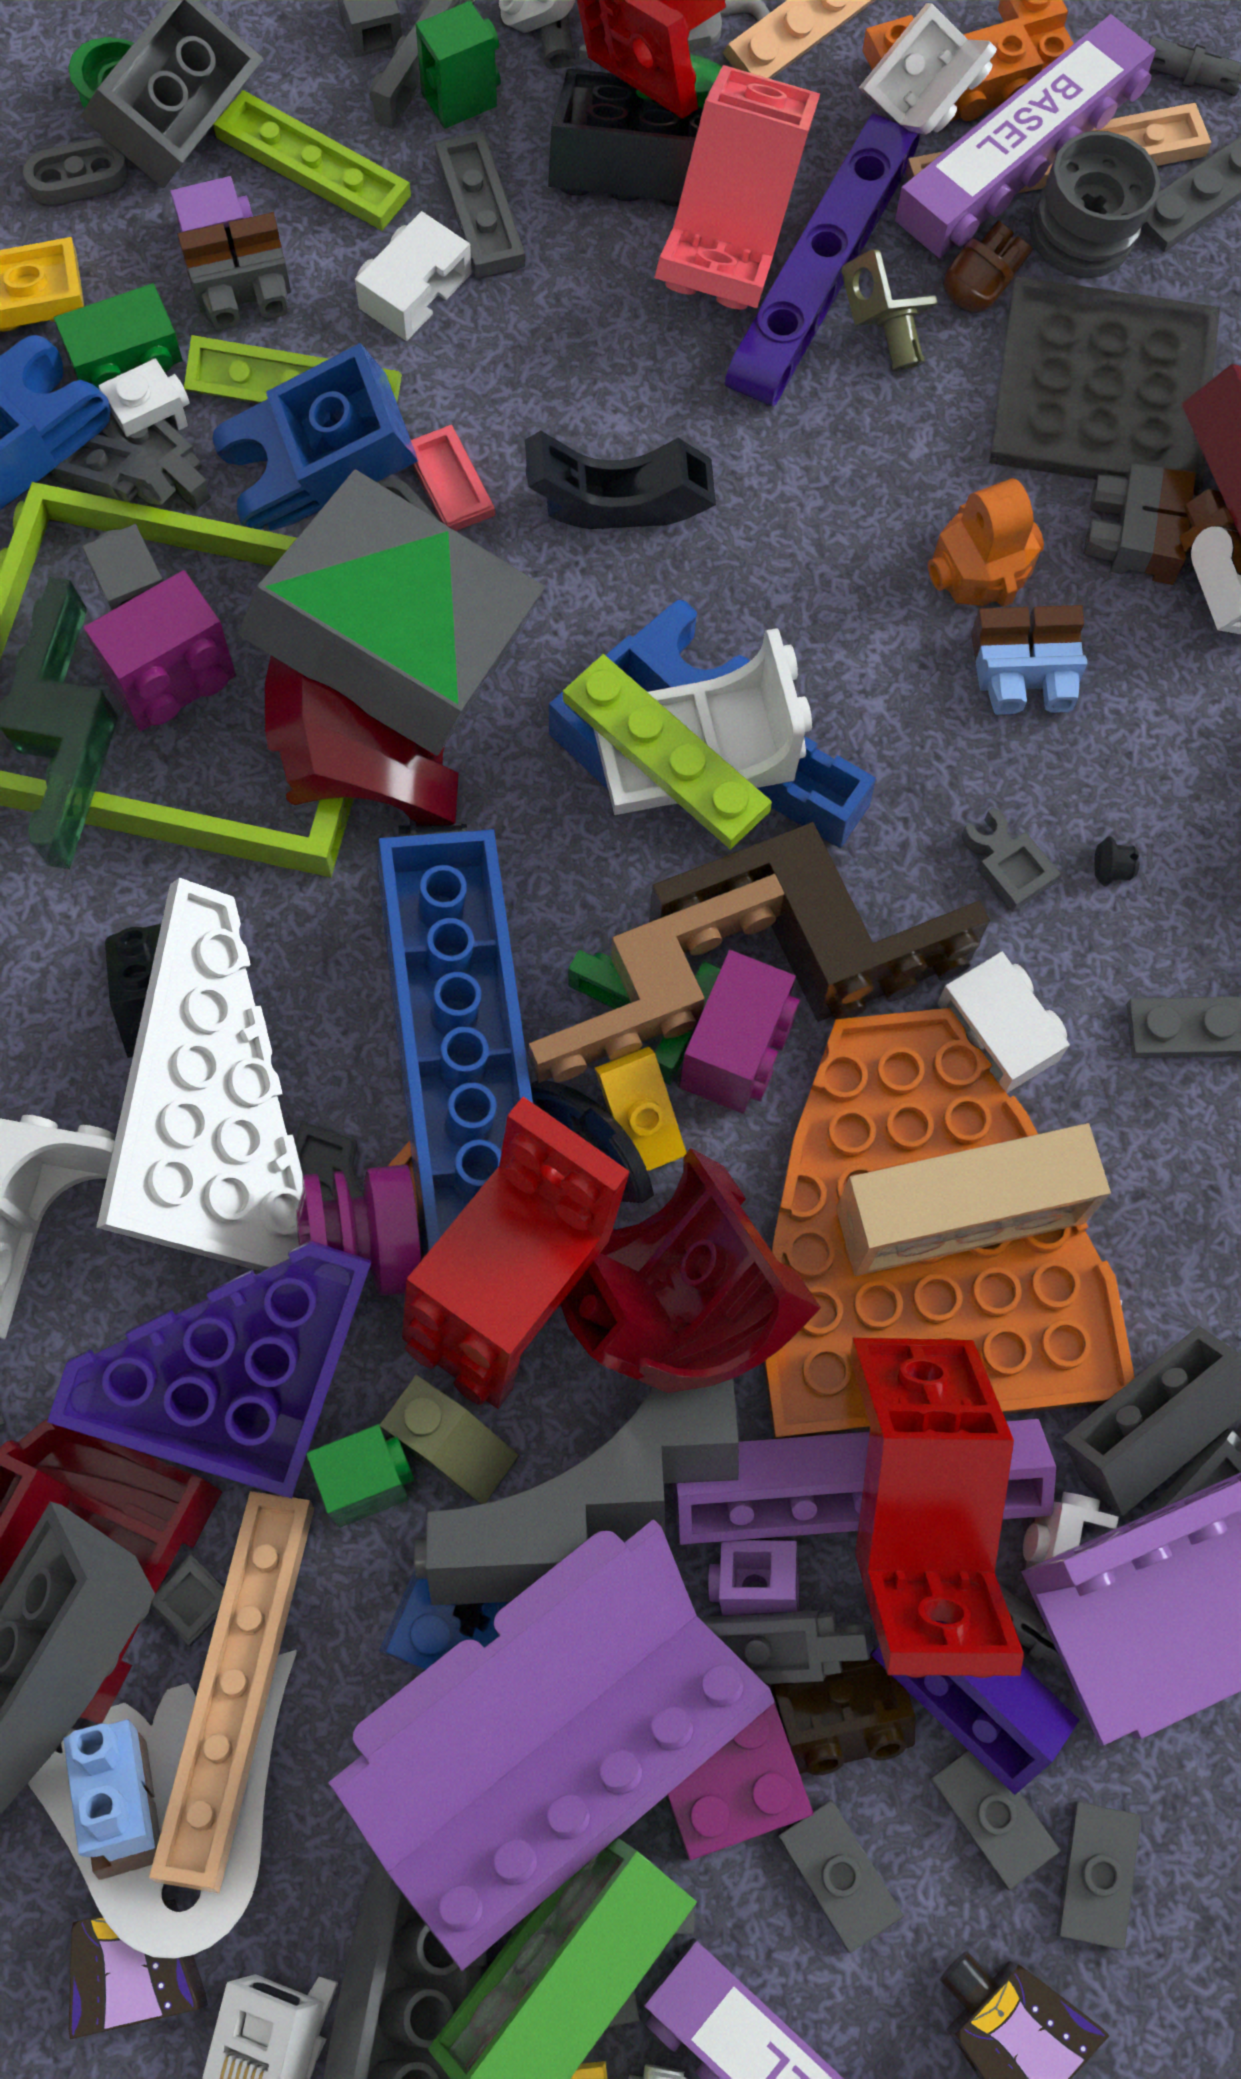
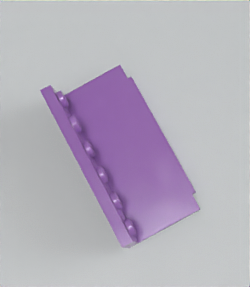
[1021,1472,1241,1746]
[328,1519,775,1971]

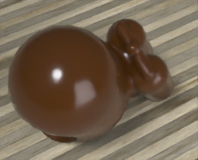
[943,220,1034,313]

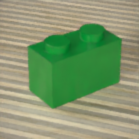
[415,0,501,129]
[53,283,183,389]
[306,1424,415,1528]

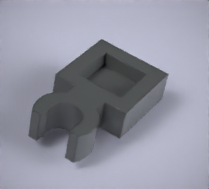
[962,807,1061,912]

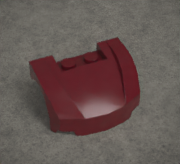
[265,655,459,825]
[560,1148,821,1393]
[0,1419,222,1724]

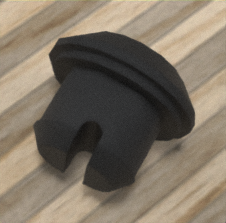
[1094,836,1140,887]

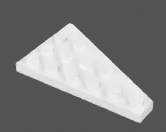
[96,878,302,1272]

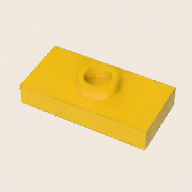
[594,1046,687,1171]

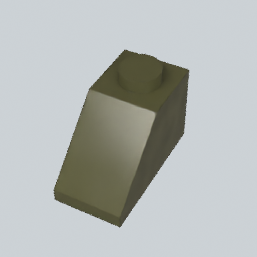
[379,1374,519,1504]

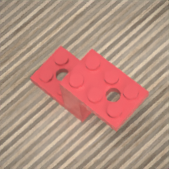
[654,65,820,310]

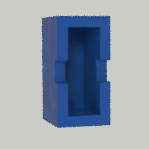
[757,736,876,849]

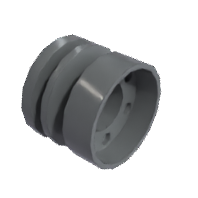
[1029,131,1161,278]

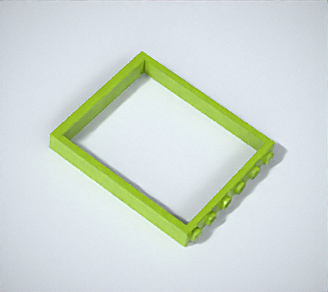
[0,482,354,878]

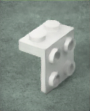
[859,3,997,135]

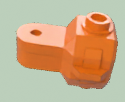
[928,478,1044,607]

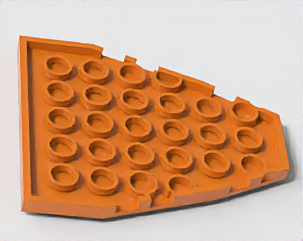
[763,1008,1135,1439]

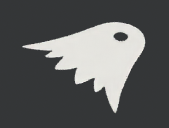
[28,1650,297,1959]

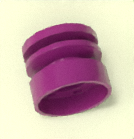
[296,1164,421,1297]

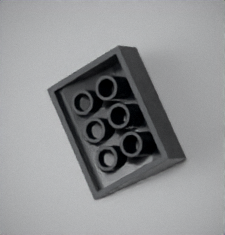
[548,68,704,207]

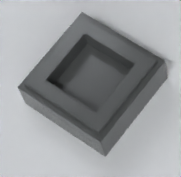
[150,1554,225,1646]

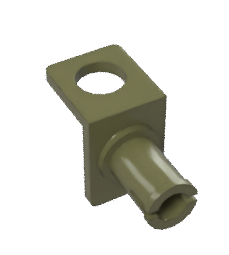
[842,249,938,372]

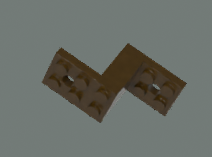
[649,822,990,1022]

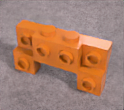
[862,0,1074,121]

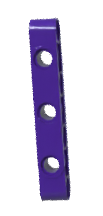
[725,113,921,407]

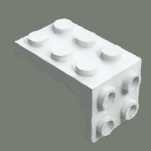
[594,628,812,815]
[0,1115,115,1339]

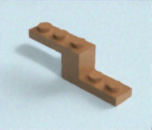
[529,874,785,1083]

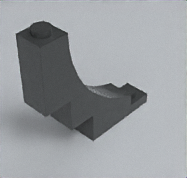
[414,1379,739,1605]

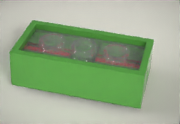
[428,1837,697,2079]

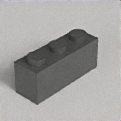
[1062,1326,1241,1516]

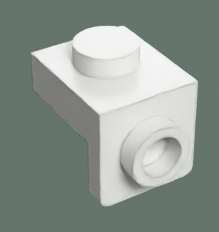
[98,358,190,437]
[1023,1492,1119,1569]

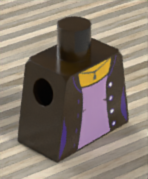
[68,1899,208,2040]
[940,1951,1110,2079]

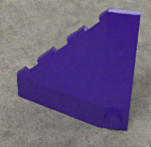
[47,1241,372,1499]

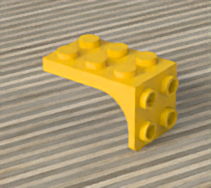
[0,237,84,332]

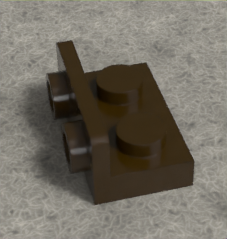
[771,1653,916,1775]

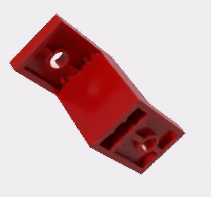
[577,0,726,119]
[402,1097,630,1409]
[850,1337,1024,1678]

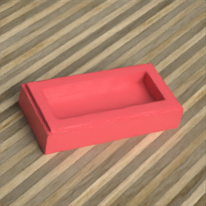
[411,424,495,531]

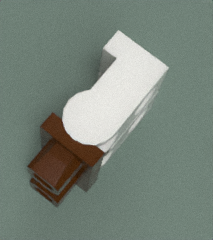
[1179,489,1241,634]

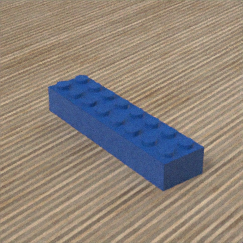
[377,829,533,1257]

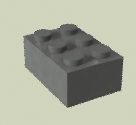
[80,0,263,189]

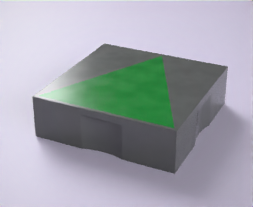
[237,469,545,756]

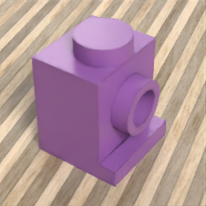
[708,1540,800,1616]

